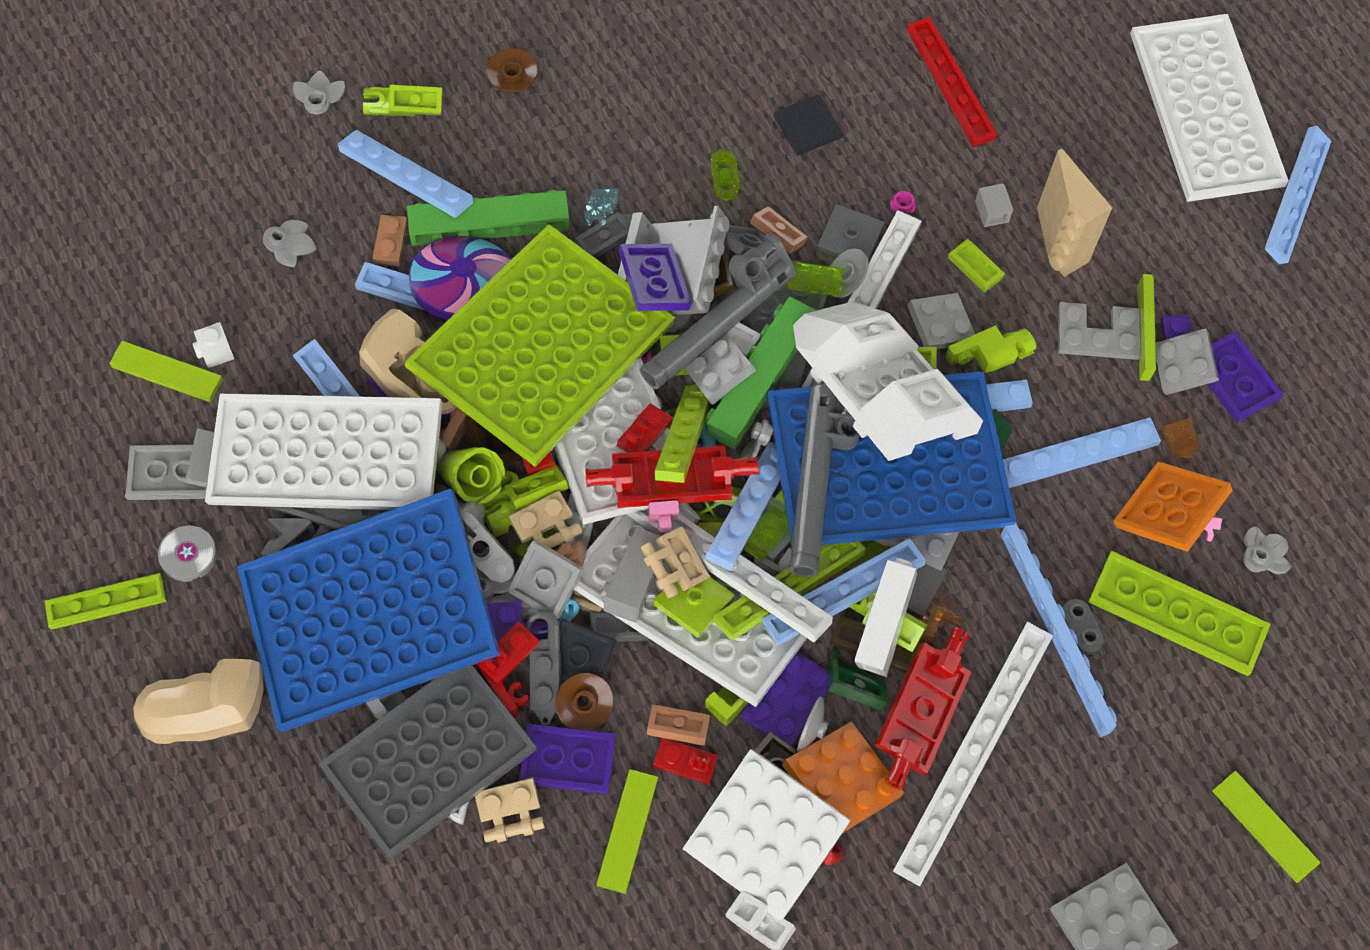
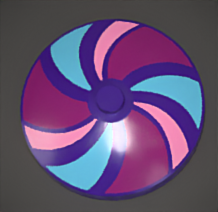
[409,236,512,321]

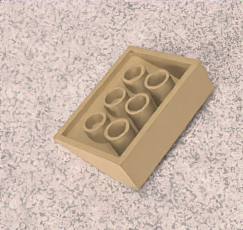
[1037,149,1112,277]

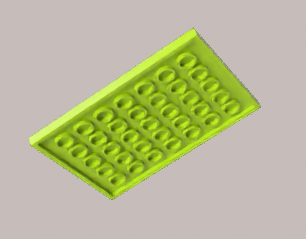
[405,224,675,467]

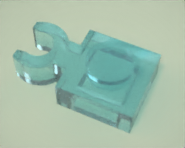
[584,188,620,226]

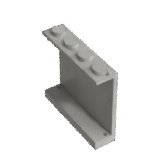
[618,206,729,315]

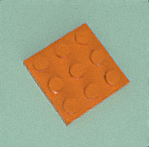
[1113,461,1233,552]
[782,721,904,833]

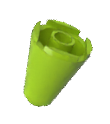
[437,447,505,504]

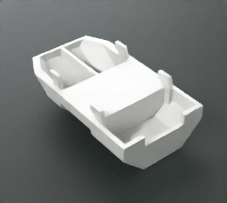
[793,302,983,461]

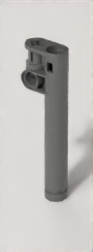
[640,233,796,389]
[789,385,860,577]

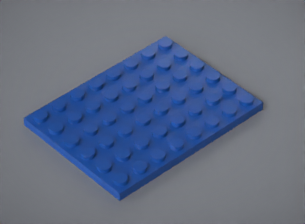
[766,372,1017,545]
[237,489,501,732]

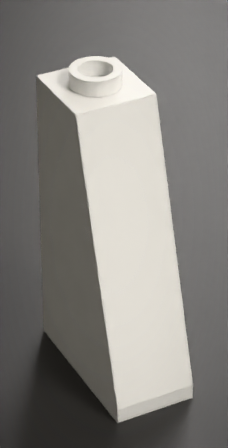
[854,558,917,677]

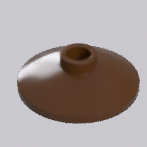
[486,48,537,93]
[555,673,613,731]

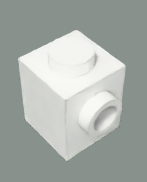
[192,322,234,368]

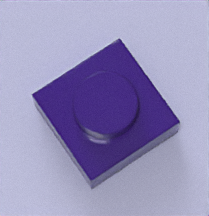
[1160,315,1192,340]

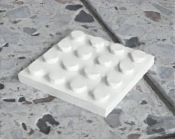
[683,749,851,920]

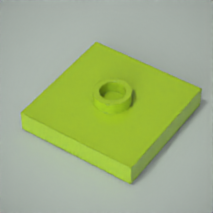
[653,577,735,638]

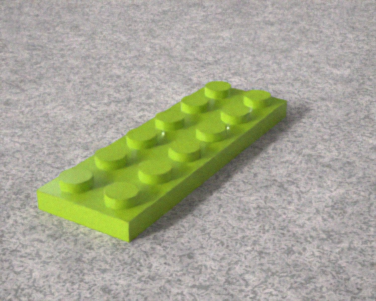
[1088,551,1271,676]

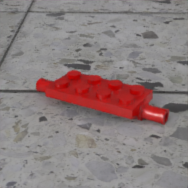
[585,446,759,508]
[874,627,971,790]

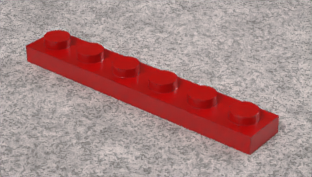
[906,17,997,148]

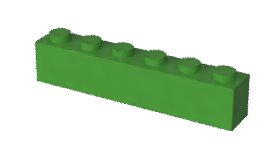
[407,190,570,246]
[705,296,817,450]

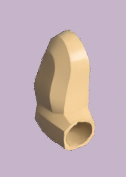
[359,309,457,415]
[133,659,264,744]

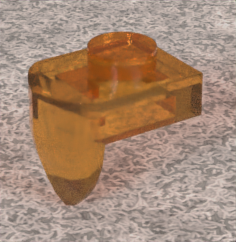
[1162,418,1200,459]
[920,602,964,645]

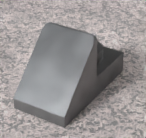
[261,519,315,557]

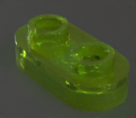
[710,150,740,200]

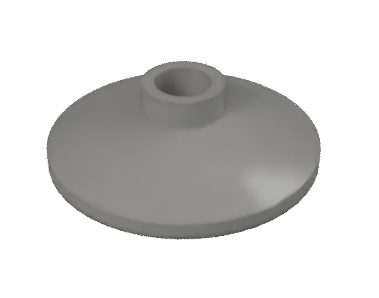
[828,248,868,298]
[797,697,829,752]

